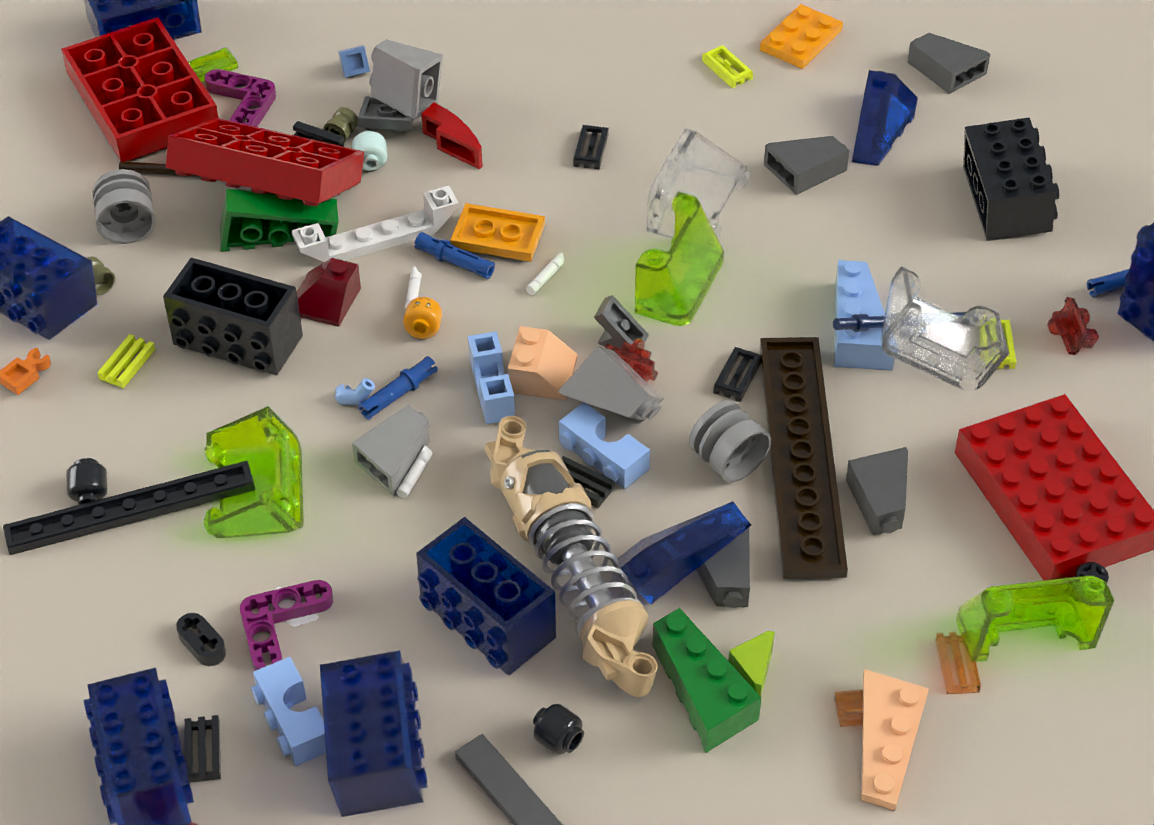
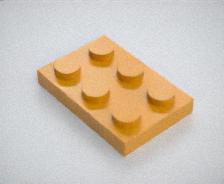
[760,4,843,69]
[450,203,545,262]

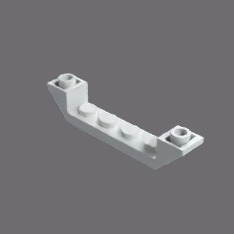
[292,186,459,262]

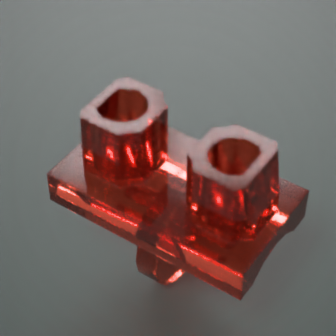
[1047,297,1099,355]
[605,338,658,382]

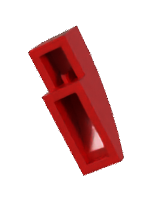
[421,102,483,170]

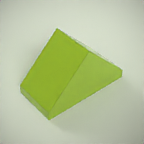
[728,630,775,697]

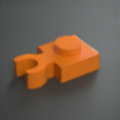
[0,348,51,395]

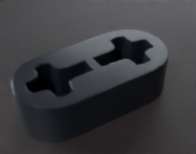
[176,613,226,666]

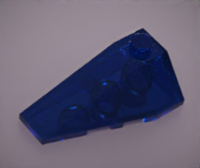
[852,70,918,166]
[618,501,752,604]

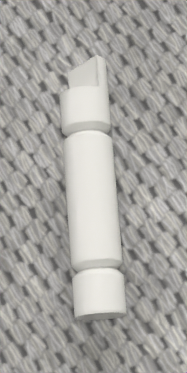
[526,252,565,295]
[404,266,422,313]
[396,445,433,498]

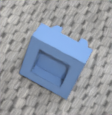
[338,45,370,77]

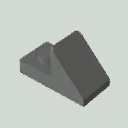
[594,295,649,356]

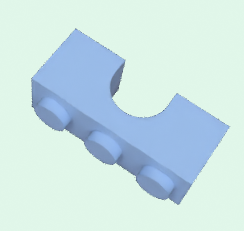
[468,331,515,424]
[559,402,650,490]
[251,657,333,766]

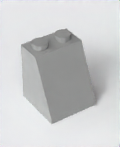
[369,39,443,119]
[558,346,664,421]

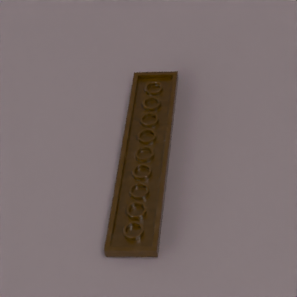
[760,337,848,579]

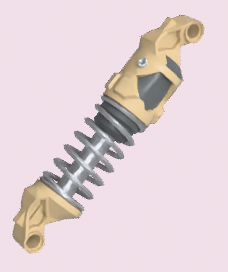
[484,416,658,697]

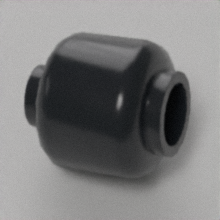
[66,458,108,505]
[533,704,584,755]

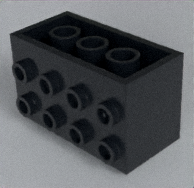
[963,117,1059,241]
[163,257,303,375]

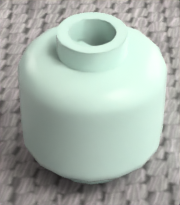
[352,131,387,171]

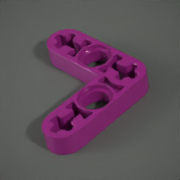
[204,69,276,127]
[240,580,333,671]

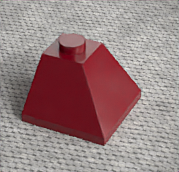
[297,258,361,327]

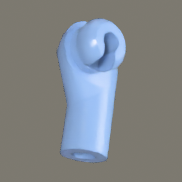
[335,378,375,406]

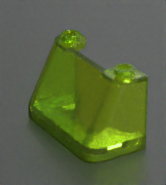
[634,191,724,326]
[204,406,304,538]
[956,576,1115,663]

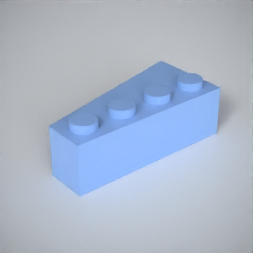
[834,260,896,370]

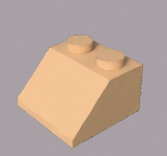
[508,326,577,400]

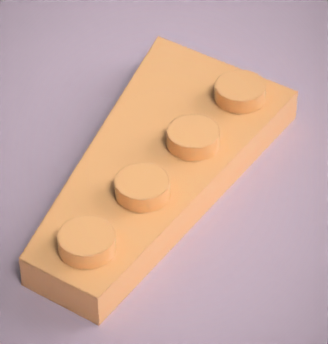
[861,669,929,811]

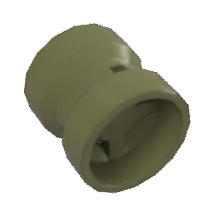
[323,107,358,143]
[76,256,116,295]

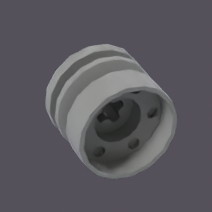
[92,169,155,244]
[689,400,772,483]

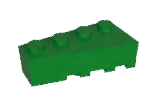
[220,189,339,252]
[652,608,761,753]

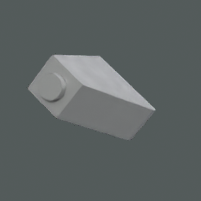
[352,405,430,496]

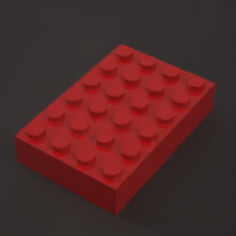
[61,17,219,162]
[165,118,365,206]
[954,394,1154,588]

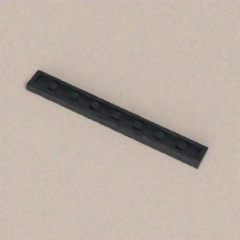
[3,461,255,555]

